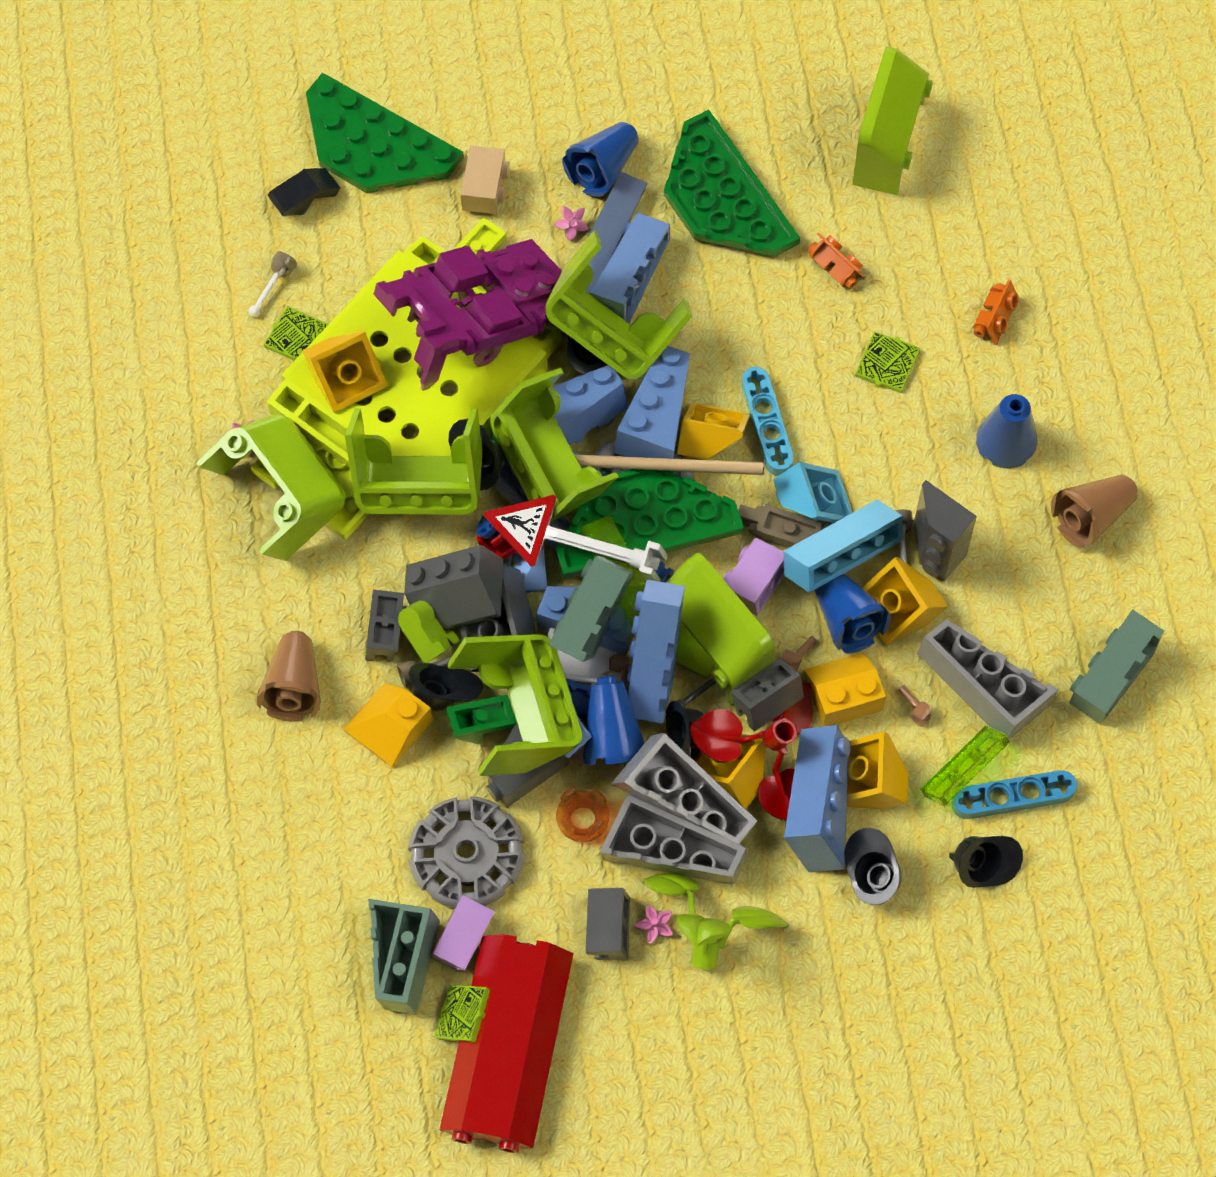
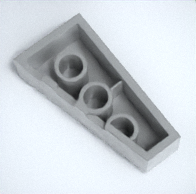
[917,619,1058,743]
[611,733,757,844]
[600,794,747,884]

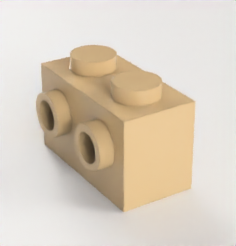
[461,145,510,214]

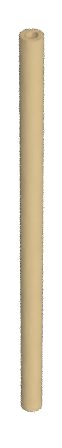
[574,454,764,475]

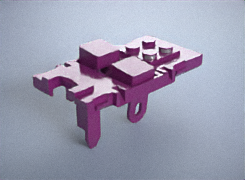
[373,239,562,391]

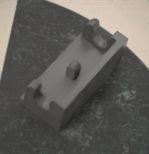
[365,589,404,662]
[730,658,804,732]
[586,888,630,961]

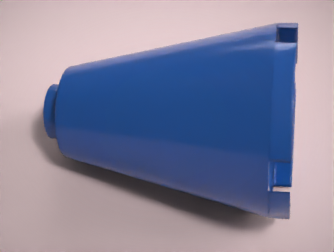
[562,122,639,197]
[976,394,1037,469]
[815,574,891,654]
[583,675,645,765]

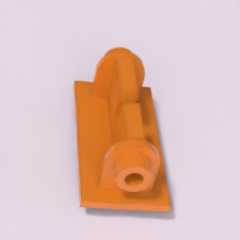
[808,232,866,289]
[973,279,1019,345]

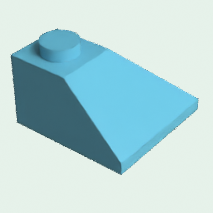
[773,462,853,523]

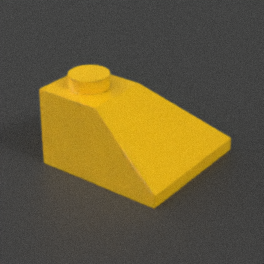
[302,331,389,413]
[677,402,750,460]
[862,557,948,645]
[344,683,433,768]
[847,732,908,809]
[693,734,766,809]

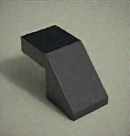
[267,168,341,216]

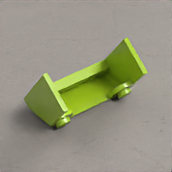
[852,46,933,195]
[545,230,693,379]
[490,368,619,522]
[345,408,482,515]
[196,414,346,561]
[666,552,775,706]
[447,634,582,776]

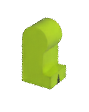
[398,600,460,663]

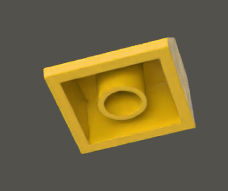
[803,653,886,726]

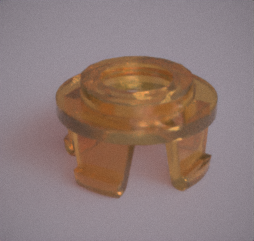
[556,787,609,842]

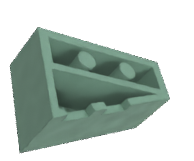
[1069,609,1164,725]
[368,899,440,1015]

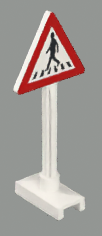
[484,495,668,582]

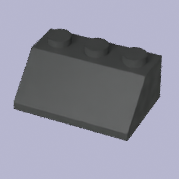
[913,480,977,582]
[404,545,503,630]
[460,563,537,672]

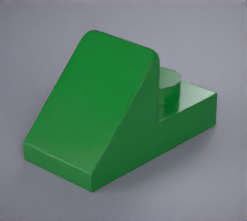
[446,694,517,744]

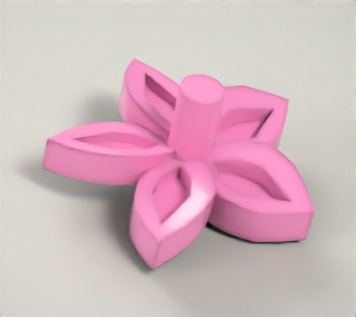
[554,206,589,241]
[635,905,673,945]

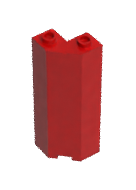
[439,934,574,1153]

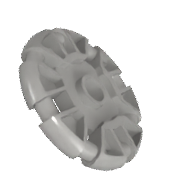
[408,796,525,908]

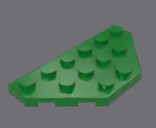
[306,72,464,193]
[664,109,800,257]
[555,469,744,579]

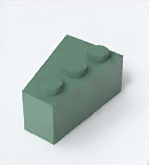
[548,556,634,662]

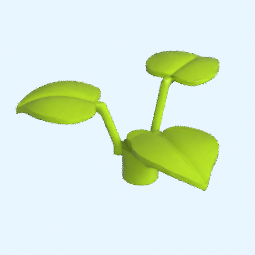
[642,873,789,969]

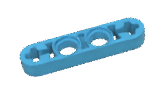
[952,770,1077,819]

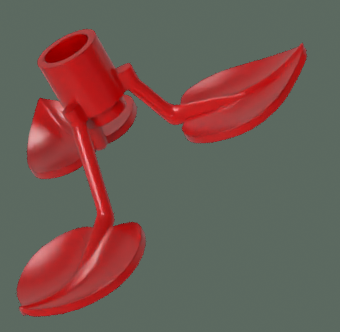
[690,682,813,821]

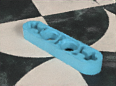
[742,367,793,476]

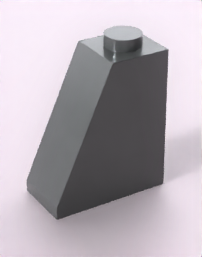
[486,723,569,808]

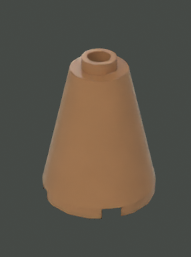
[1051,474,1138,547]
[257,631,321,721]

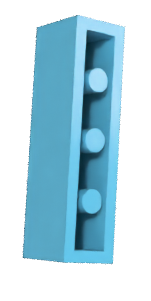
[784,500,903,593]

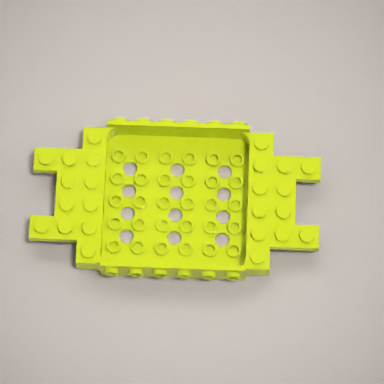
[251,217,562,540]

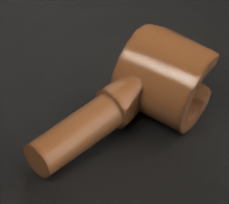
[782,636,817,671]
[609,654,630,694]
[898,685,931,727]

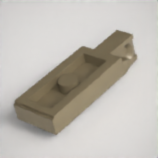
[738,504,824,547]

